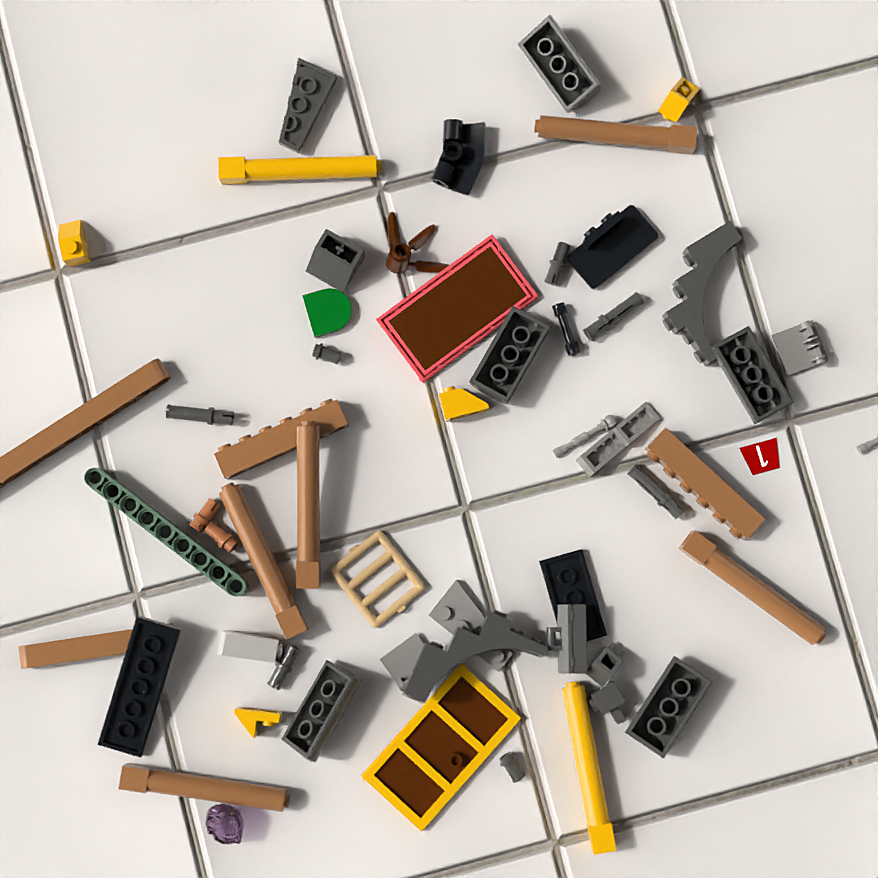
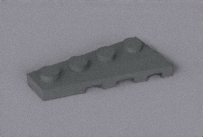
[279,57,338,154]

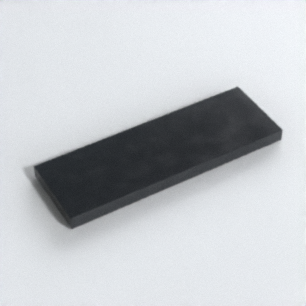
[97,615,182,758]

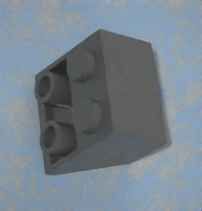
[306,229,366,293]

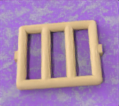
[329,530,425,628]

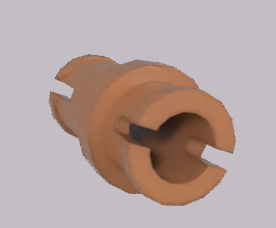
[189,498,221,533]
[204,521,239,553]

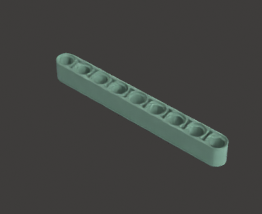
[84,468,249,596]

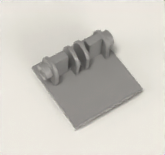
[771,320,829,376]
[380,633,424,692]

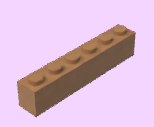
[214,399,349,480]
[644,428,765,540]

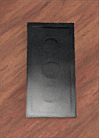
[539,549,607,642]

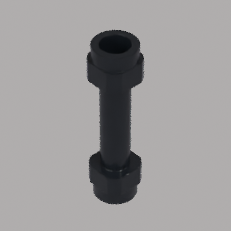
[552,302,580,356]

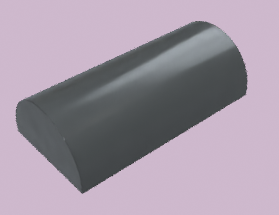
[518,15,602,113]
[469,306,552,404]
[710,326,794,425]
[625,656,713,759]
[282,660,362,762]

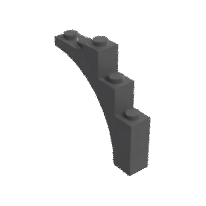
[662,220,742,366]
[402,610,548,704]

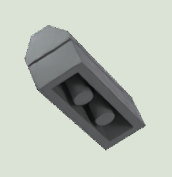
[546,604,587,674]

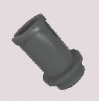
[312,343,341,365]
[499,752,525,783]

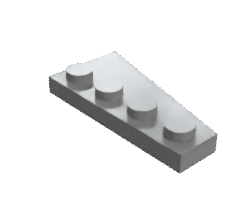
[429,580,512,672]

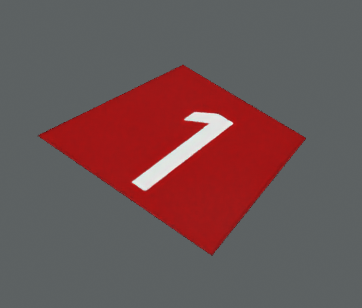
[739,438,780,475]

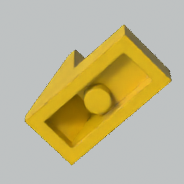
[234,707,282,738]

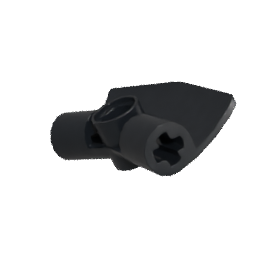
[430,119,485,196]

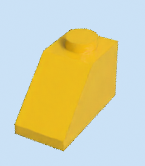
[658,77,700,123]
[58,220,91,267]
[439,386,489,422]

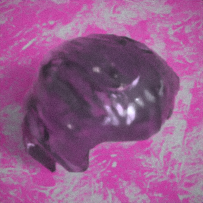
[205,804,244,844]

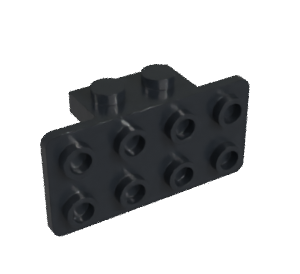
[567,205,658,289]

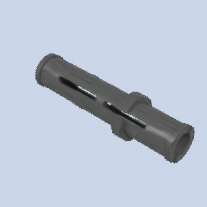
[583,292,644,341]
[166,404,234,425]
[627,464,686,519]

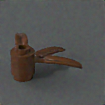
[386,211,449,274]

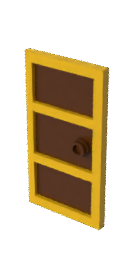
[361,663,521,832]

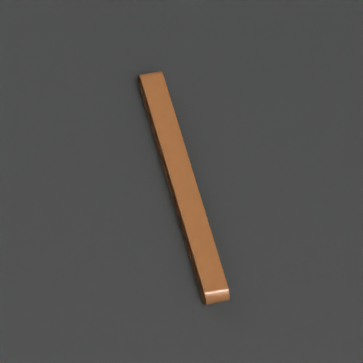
[0,358,171,488]

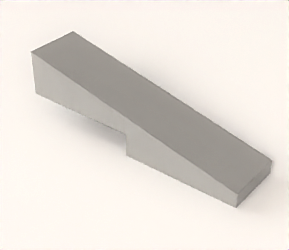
[575,402,660,477]

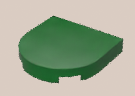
[302,288,352,338]

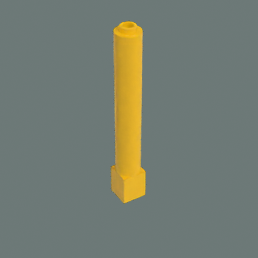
[218,155,381,185]
[562,681,617,855]

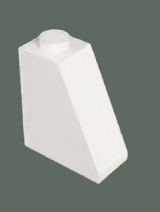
[217,630,284,663]

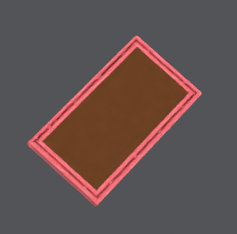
[376,234,539,383]

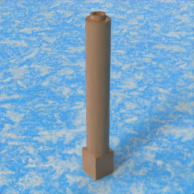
[534,115,697,155]
[296,421,321,589]
[219,482,309,640]
[678,530,826,645]
[118,763,290,812]

